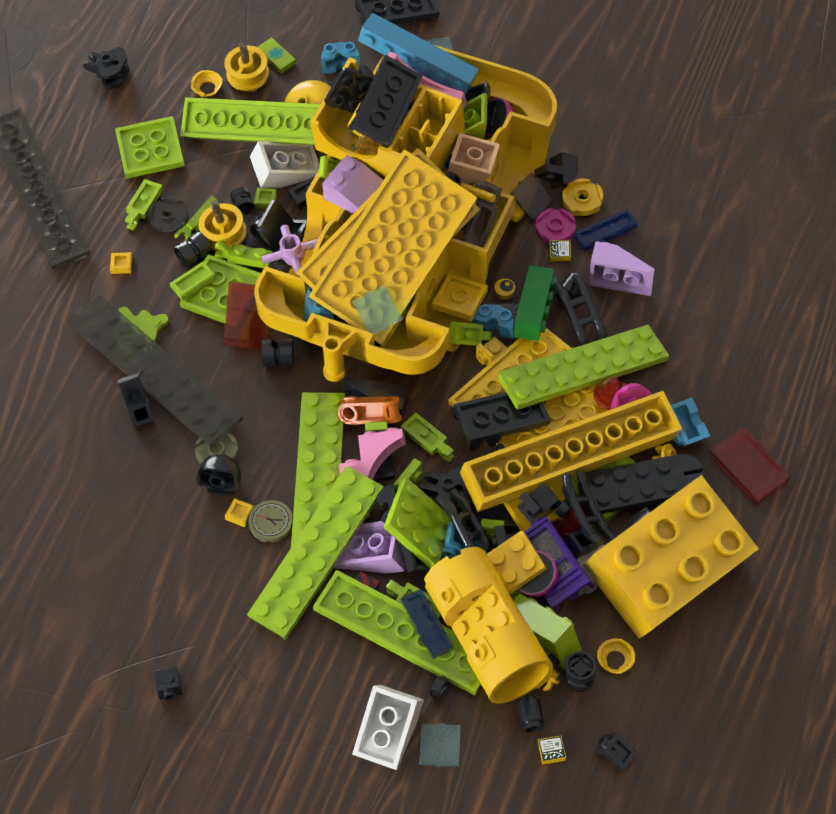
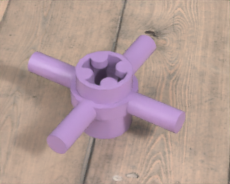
[261,225,318,278]

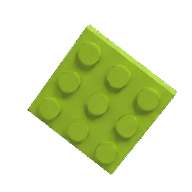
[115,116,185,179]
[180,255,261,328]
[383,477,451,569]

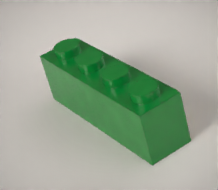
[514,265,557,341]

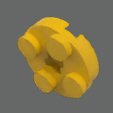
[562,178,603,216]

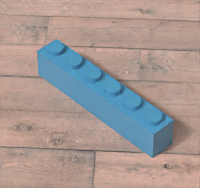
[358,13,479,95]

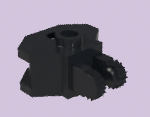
[83,47,130,90]
[420,467,470,513]

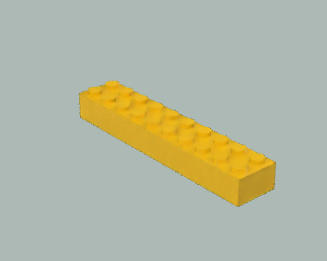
[460,391,682,512]

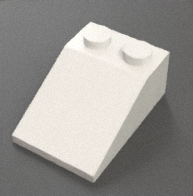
[250,141,320,188]
[352,685,424,770]

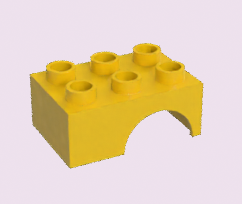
[310,57,465,177]
[583,475,759,639]

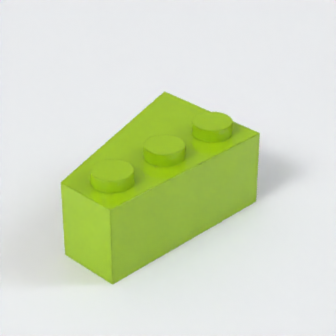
[513,593,582,670]

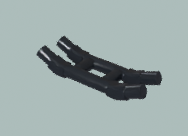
[554,274,607,346]
[561,471,617,547]
[435,488,493,554]

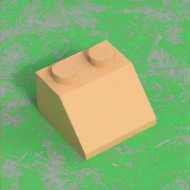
[448,133,500,184]

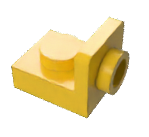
[476,337,507,365]

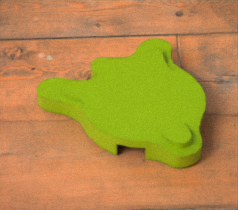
[115,307,169,361]

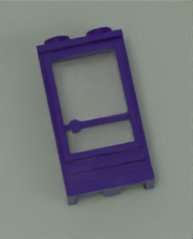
[524,516,595,613]

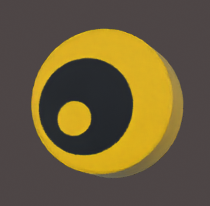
[495,279,515,300]

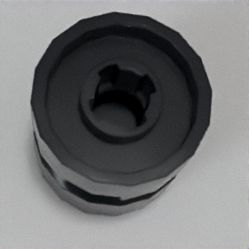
[173,231,212,269]
[262,338,294,367]
[564,651,596,692]

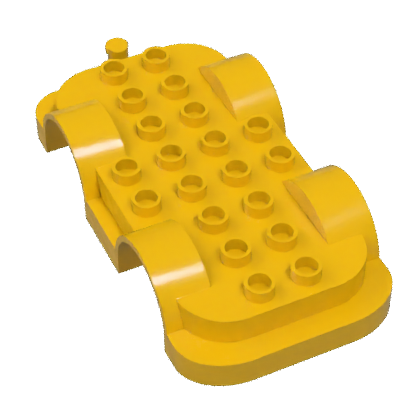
[254,45,557,382]

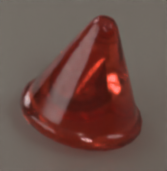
[593,376,626,410]
[556,505,594,535]

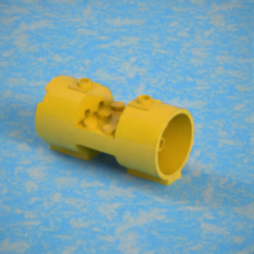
[424,547,554,704]

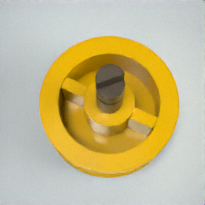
[224,41,269,92]
[198,201,247,251]

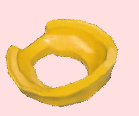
[191,70,222,97]
[597,638,635,674]

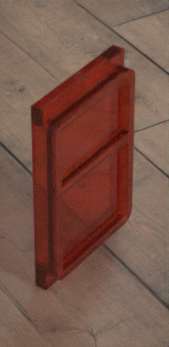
[223,282,268,349]
[710,427,791,502]

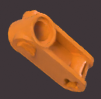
[338,396,402,425]

